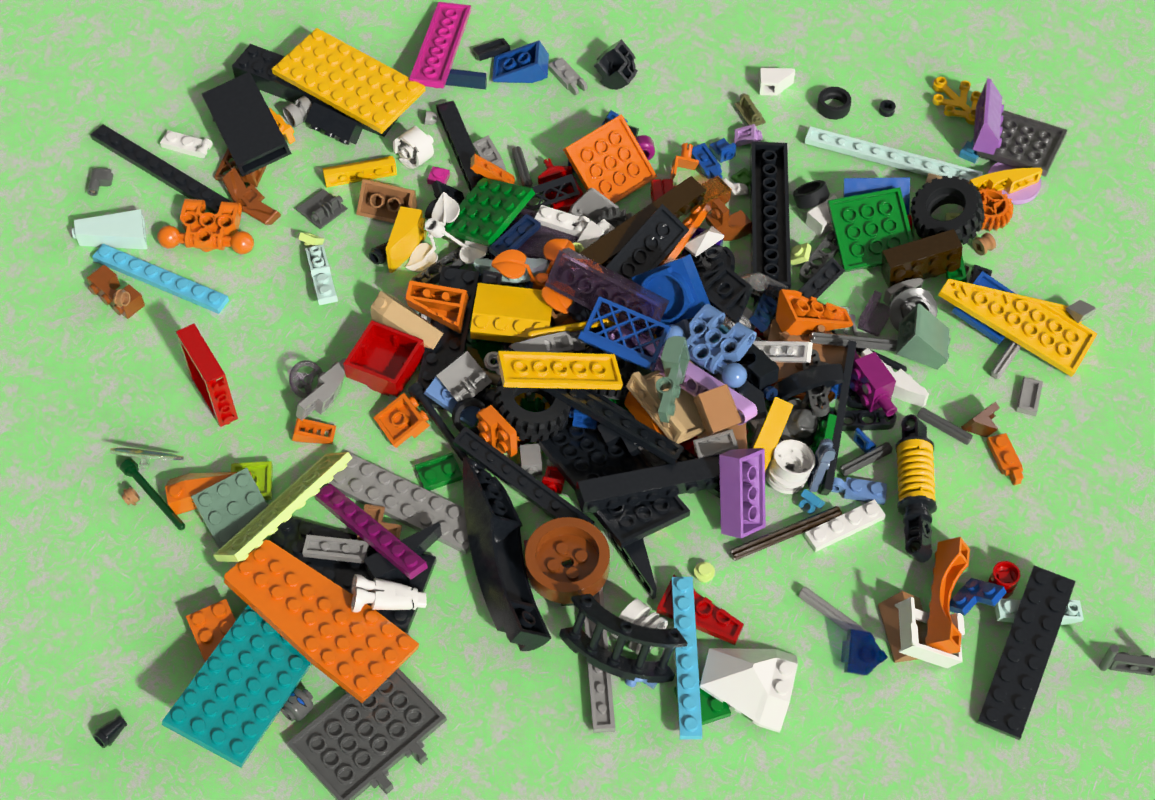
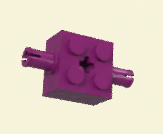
[850,350,897,416]

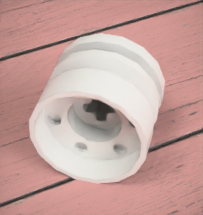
[765,439,815,494]
[611,599,668,655]

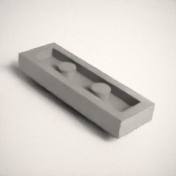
[302,535,369,564]

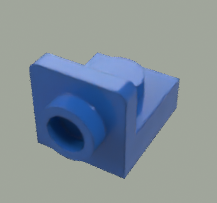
[709,138,736,163]
[569,406,597,429]

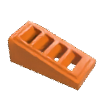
[292,418,336,444]

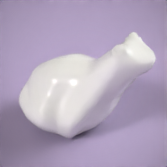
[721,178,749,197]

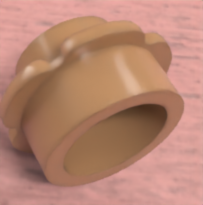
[113,289,131,308]
[122,487,140,506]

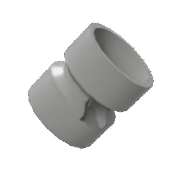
[282,96,312,128]

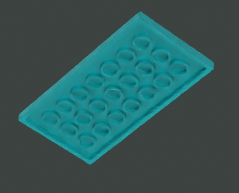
[162,605,312,768]

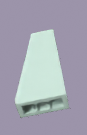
[72,209,148,249]

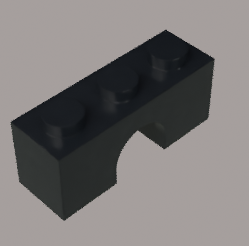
[727,344,779,391]

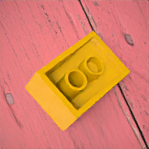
[386,206,427,273]

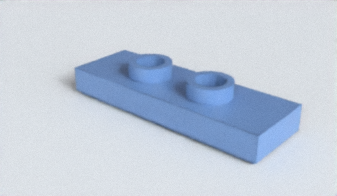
[424,377,480,428]

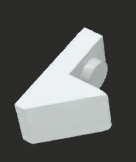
[577,219,615,248]

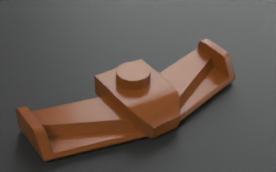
[221,166,281,225]

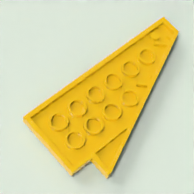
[938,279,1097,377]

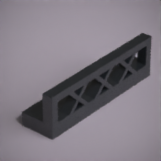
[516,174,579,217]

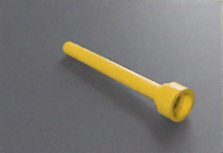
[527,313,619,339]

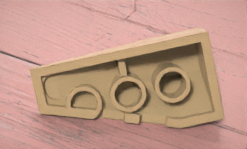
[371,291,444,350]

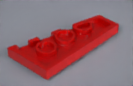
[657,575,744,645]

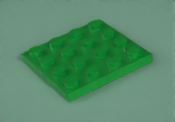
[444,178,535,246]
[827,187,913,272]

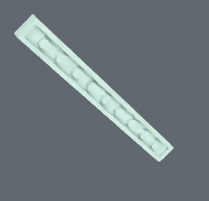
[805,126,983,181]

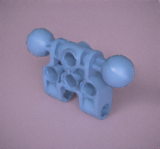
[660,304,757,388]

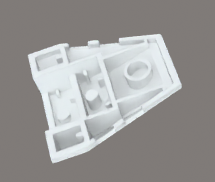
[700,648,798,733]

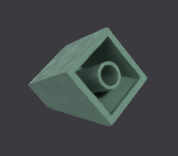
[896,304,950,370]

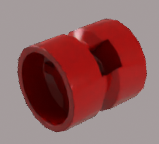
[988,561,1021,599]

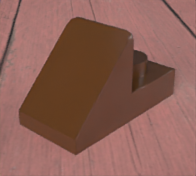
[961,402,1000,437]

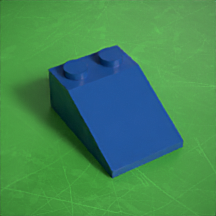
[492,40,549,83]

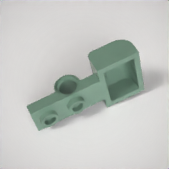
[656,336,690,423]

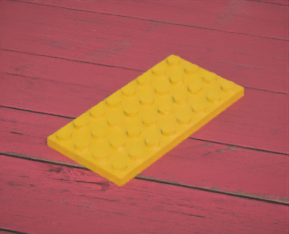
[272,28,426,134]

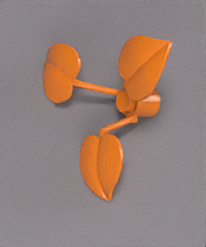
[491,239,575,315]

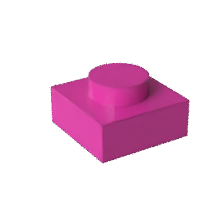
[427,166,450,185]

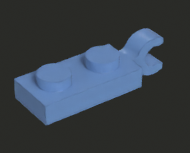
[831,477,887,505]

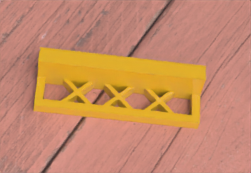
[322,156,397,188]

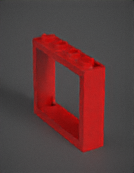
[176,323,238,427]

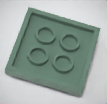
[191,468,268,549]

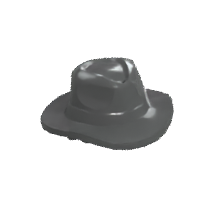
[889,288,938,331]
[780,399,819,447]

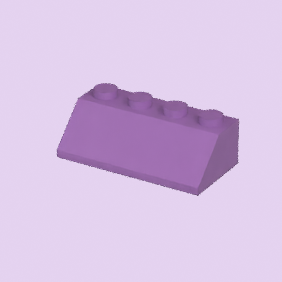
[973,78,1004,155]
[719,448,766,539]

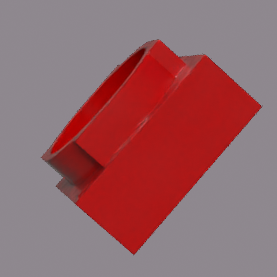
[343,320,425,397]

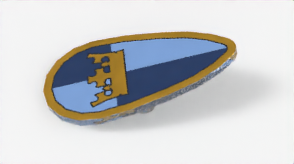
[110,448,184,469]

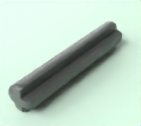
[512,146,533,188]
[917,407,973,445]
[839,442,893,476]

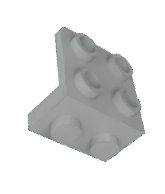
[568,188,619,226]

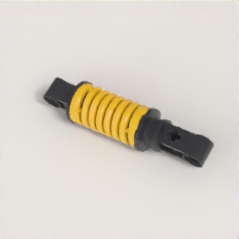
[895,414,937,563]

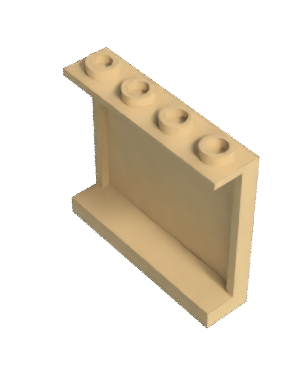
[626,360,706,444]

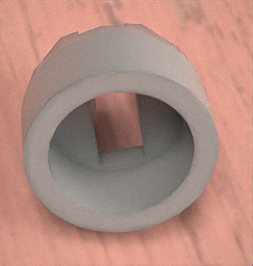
[424,111,437,125]

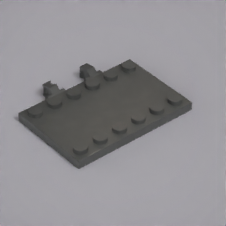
[286,668,447,800]

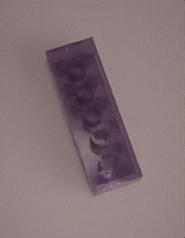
[545,248,669,339]

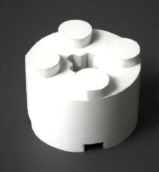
[393,126,434,169]

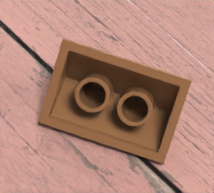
[356,179,417,223]
[878,591,928,663]

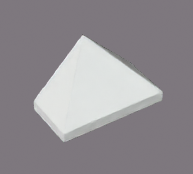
[684,226,724,257]

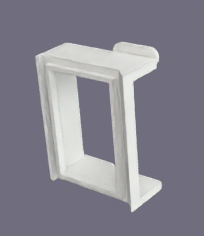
[895,597,965,668]

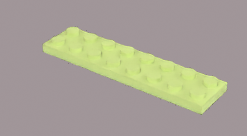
[213,452,352,562]

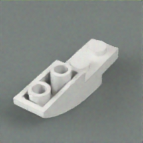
[861,348,929,407]

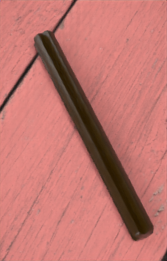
[730,506,842,560]

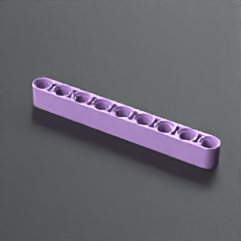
[608,321,758,425]

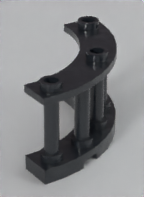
[559,594,688,683]

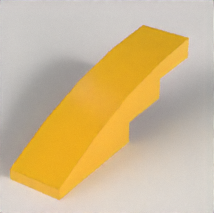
[969,168,1043,194]
[752,397,794,471]

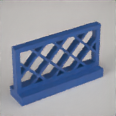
[578,296,671,372]

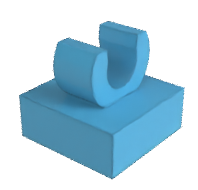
[959,139,980,164]
[799,489,826,514]

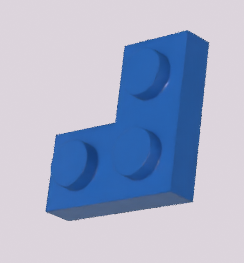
[950,578,1007,616]

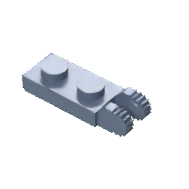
[807,438,836,492]

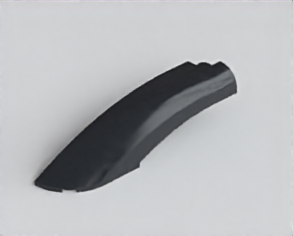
[463,457,551,651]

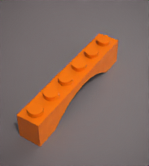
[925,537,970,654]

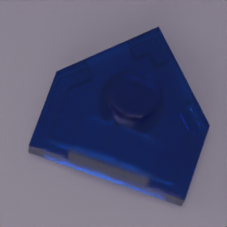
[841,629,888,676]

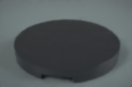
[681,244,735,277]

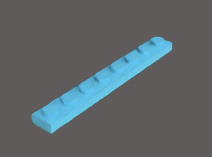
[92,244,229,314]
[671,577,703,740]

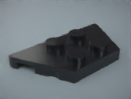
[700,265,753,324]

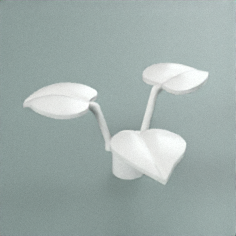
[405,192,488,272]

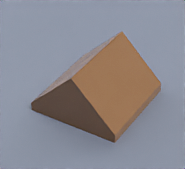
[693,384,742,436]

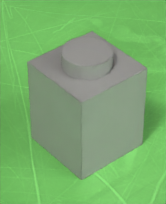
[520,444,542,476]

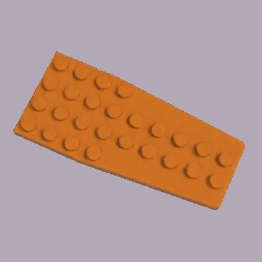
[224,540,419,703]

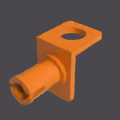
[670,143,699,180]

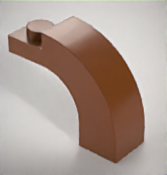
[706,198,752,241]

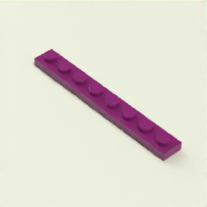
[314,484,428,579]

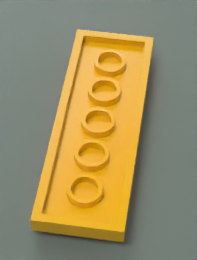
[497,351,623,390]

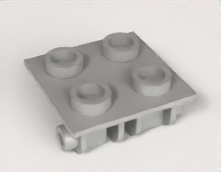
[436,351,492,402]

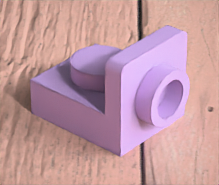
[734,124,763,147]

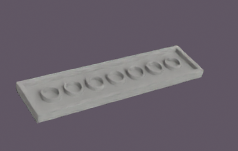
[326,453,470,554]

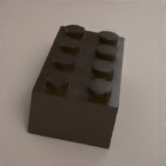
[881,229,963,288]

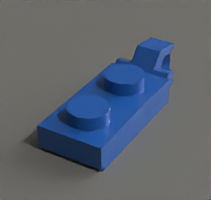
[691,143,723,186]

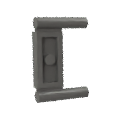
[1099,644,1155,676]

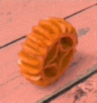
[963,186,1014,232]

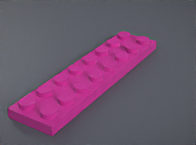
[409,2,471,88]

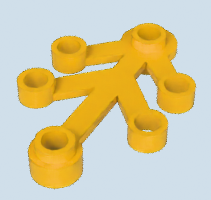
[932,76,981,125]

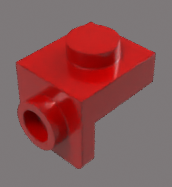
[542,465,565,494]

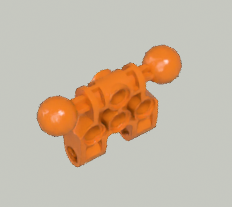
[157,199,254,254]

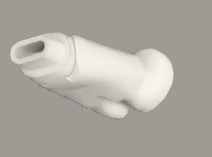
[351,574,427,613]

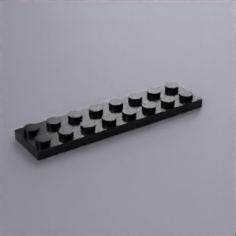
[566,204,689,333]
[417,267,480,410]
[977,565,1076,740]

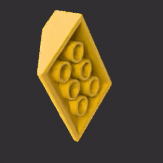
[470,283,553,343]

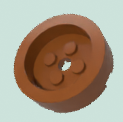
[525,517,610,604]

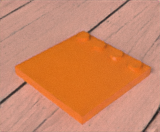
[563,114,657,204]

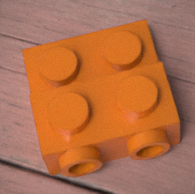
[373,393,430,448]
[476,405,517,457]

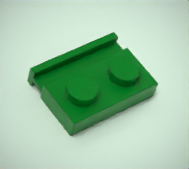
[415,452,463,491]

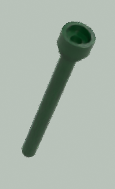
[120,458,185,530]

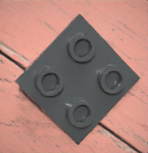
[296,189,348,229]

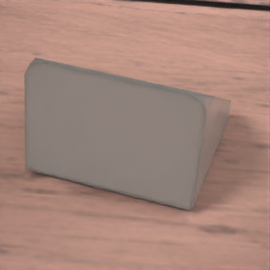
[1066,300,1096,323]

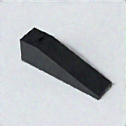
[364,522,442,581]
[609,534,657,600]

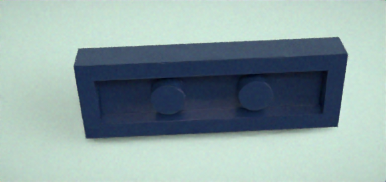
[489,214,541,256]
[748,293,777,333]

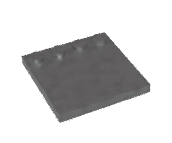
[977,110,1067,177]

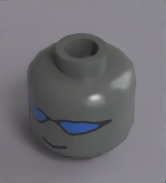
[281,688,313,721]

